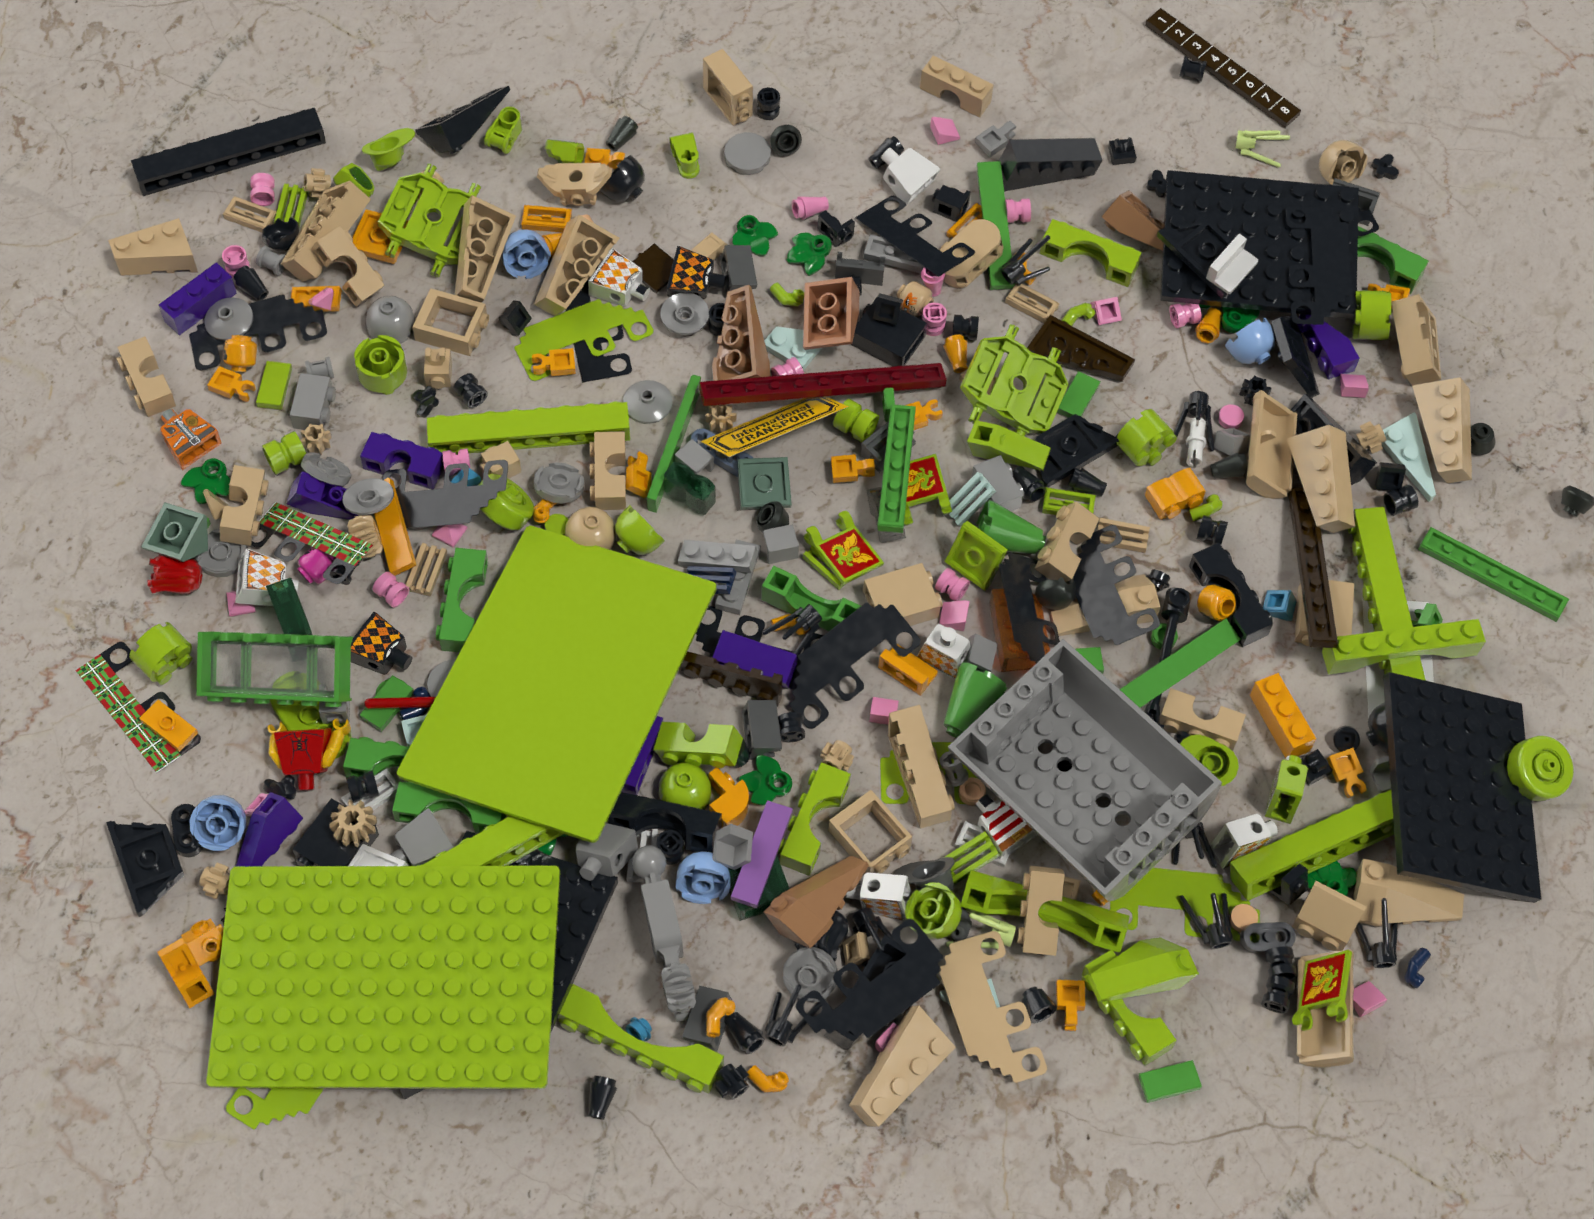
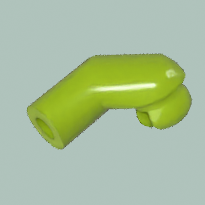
[769,283,805,306]
[1062,303,1095,326]
[1189,494,1222,522]

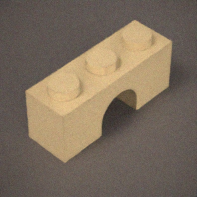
[920,55,994,118]
[312,226,385,307]
[116,336,176,417]
[590,432,626,510]
[220,465,269,546]
[1035,501,1100,582]
[1160,688,1246,751]
[1017,866,1065,956]

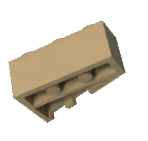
[108,218,198,276]
[1391,294,1442,385]

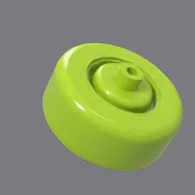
[479,474,534,530]
[1507,736,1574,801]

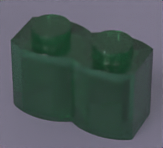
[664,462,716,515]

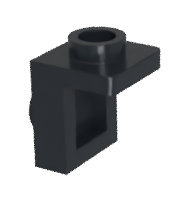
[1270,863,1308,906]

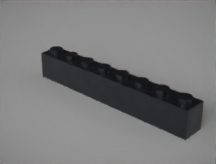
[131,107,326,196]

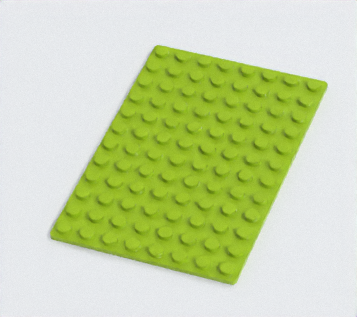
[397,525,717,843]
[206,866,560,1089]

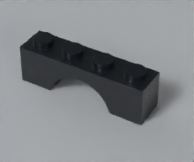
[1189,542,1273,647]
[608,792,722,853]

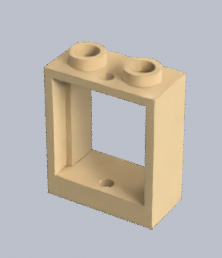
[703,49,753,125]
[413,288,489,356]
[828,790,912,873]

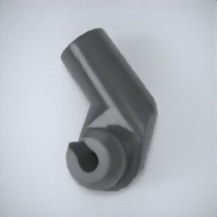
[950,901,972,942]

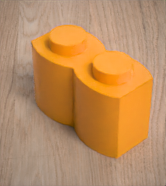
[1145,468,1206,519]

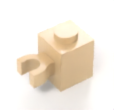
[424,348,452,389]

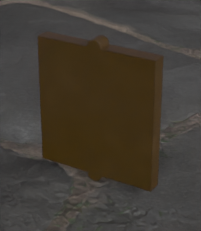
[632,243,674,293]

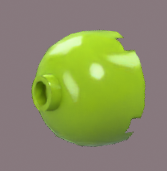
[615,505,665,555]
[658,763,711,810]
[905,883,962,939]

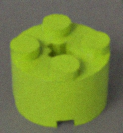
[1352,290,1391,340]
[354,335,407,395]
[1116,409,1177,466]
[129,622,193,685]

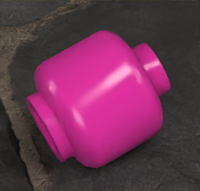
[297,547,336,584]

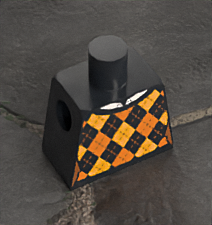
[667,246,726,299]
[351,612,413,675]

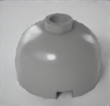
[366,296,415,344]

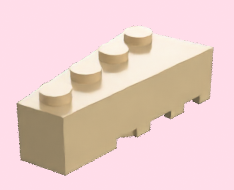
[455,195,516,303]

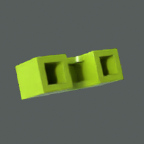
[654,722,743,768]

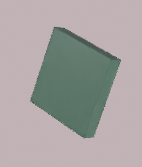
[737,457,792,510]

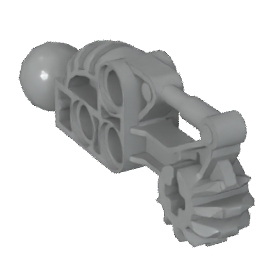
[632,845,696,1022]

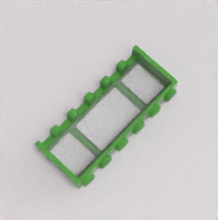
[197,631,353,707]

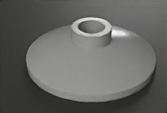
[660,293,709,335]
[204,298,253,341]
[623,380,672,424]
[343,478,394,515]

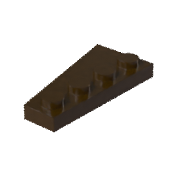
[681,651,783,707]

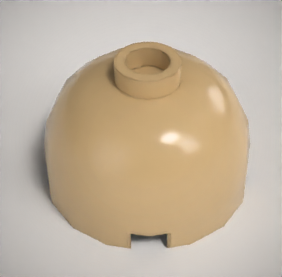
[1319,140,1368,185]
[565,507,616,550]

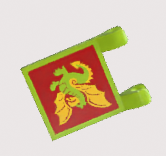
[904,454,952,525]
[803,511,884,585]
[1292,950,1352,1031]

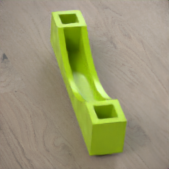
[1322,619,1486,675]
[961,870,1130,953]
[558,984,724,1094]

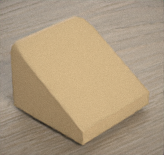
[203,489,229,520]

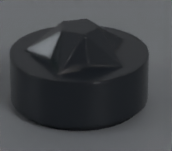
[1333,726,1360,752]

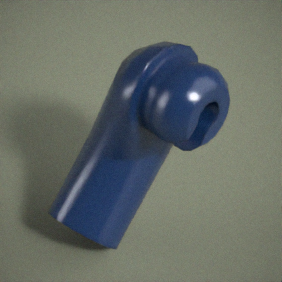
[399,687,431,721]
[1404,947,1431,989]

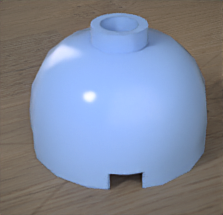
[501,229,551,279]
[1225,318,1275,364]
[189,795,246,851]
[676,851,731,904]

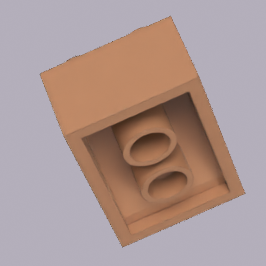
[803,277,860,350]

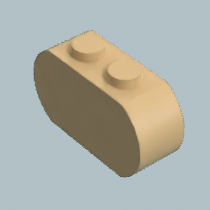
[940,219,1003,288]

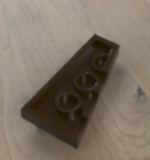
[1027,315,1135,382]

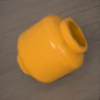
[223,335,257,372]
[1197,585,1236,621]

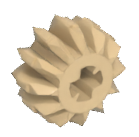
[347,514,383,559]
[330,799,377,847]

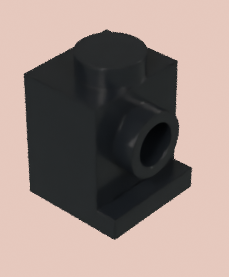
[932,185,971,222]

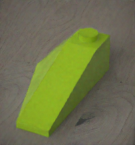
[1088,937,1199,1002]

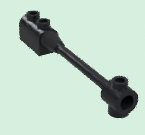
[1144,588,1192,729]

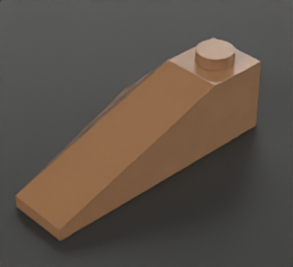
[1102,190,1164,251]
[712,285,771,381]
[764,855,869,949]

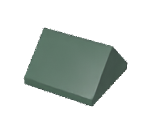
[141,502,208,562]

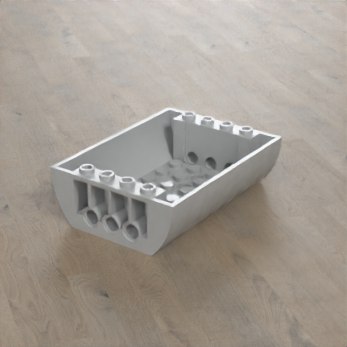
[948,639,1222,901]

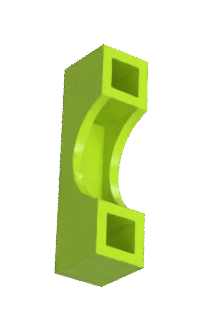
[1039,219,1142,287]
[777,762,851,876]
[1081,949,1177,1066]

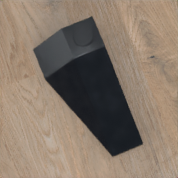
[415,86,510,154]
[1291,394,1377,485]

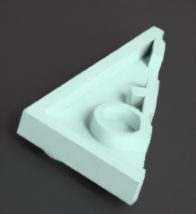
[1382,412,1436,502]

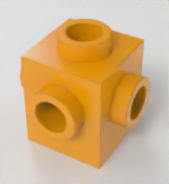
[181,918,224,966]

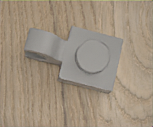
[975,121,1016,157]

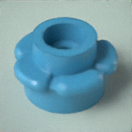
[626,1017,652,1041]

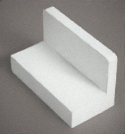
[1206,234,1258,294]

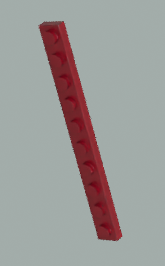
[699,363,947,406]

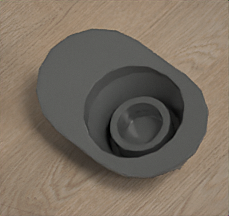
[893,857,955,891]

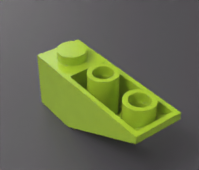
[967,420,1051,471]

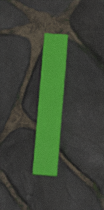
[976,161,1015,290]
[647,375,701,513]
[877,404,916,533]
[1418,527,1569,622]
[1119,619,1241,708]

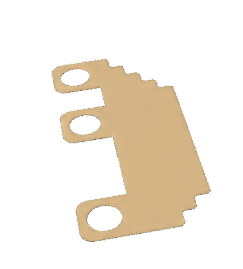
[939,931,1047,1083]

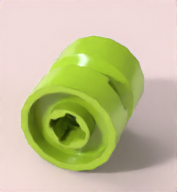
[833,399,880,443]
[262,431,306,475]

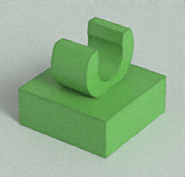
[1411,603,1443,627]

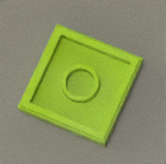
[944,521,1008,591]

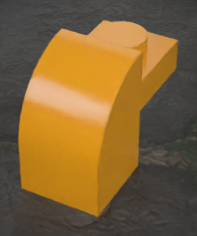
[709,767,749,828]
[157,938,215,1008]

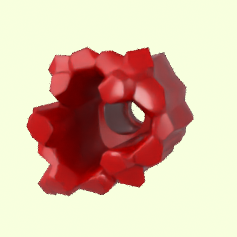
[147,554,203,594]

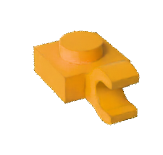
[584,148,625,169]
[626,451,652,498]
[831,454,875,483]
[1056,980,1085,1031]

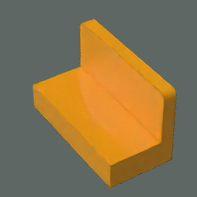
[878,644,938,696]

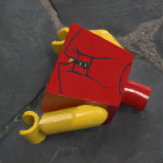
[267,718,351,790]

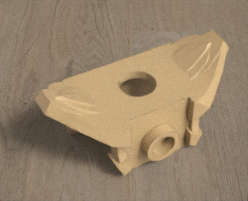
[537,163,612,206]

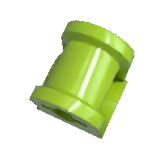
[484,106,522,154]
[669,132,700,179]

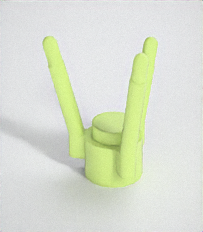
[1235,130,1290,167]
[946,908,1016,950]

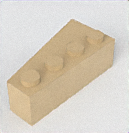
[281,181,371,282]
[534,215,620,316]
[1412,377,1472,483]
[1286,425,1355,533]
[888,705,955,829]
[849,1005,956,1127]

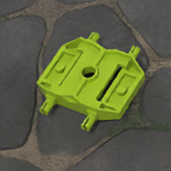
[378,163,481,277]
[960,324,1069,436]

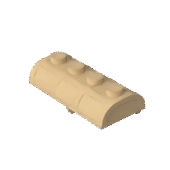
[1246,390,1297,499]
[1297,949,1354,1068]

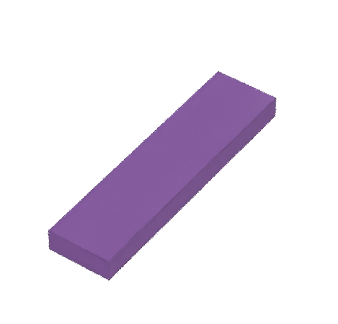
[731,800,793,908]

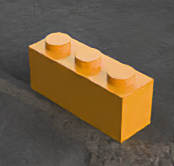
[1249,673,1316,759]

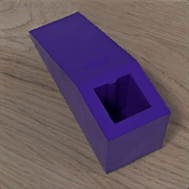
[1297,314,1360,380]
[286,471,359,520]
[236,792,303,867]

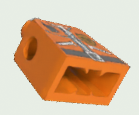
[160,409,222,470]

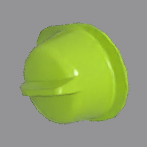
[362,128,415,171]
[1180,734,1239,786]

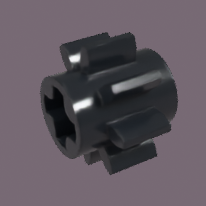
[1239,375,1272,406]
[715,1063,749,1099]

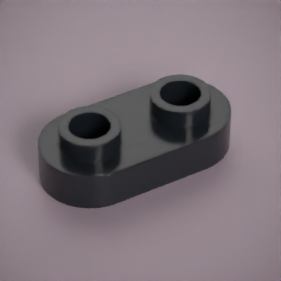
[171,804,203,858]
[1240,922,1296,952]

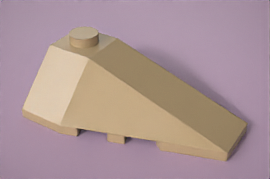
[1050,574,1161,636]
[1353,859,1464,927]

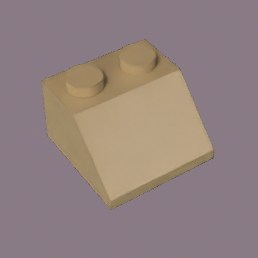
[1292,881,1366,951]

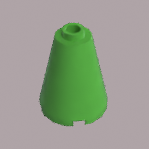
[976,500,1046,554]
[943,662,1007,738]

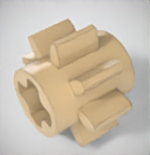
[303,168,331,198]
[706,405,737,433]
[1356,421,1387,454]
[300,424,332,455]
[820,740,854,772]
[199,862,230,899]

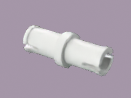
[1186,418,1206,467]

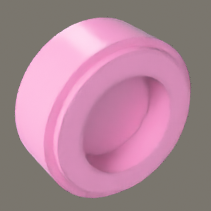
[1218,404,1244,429]

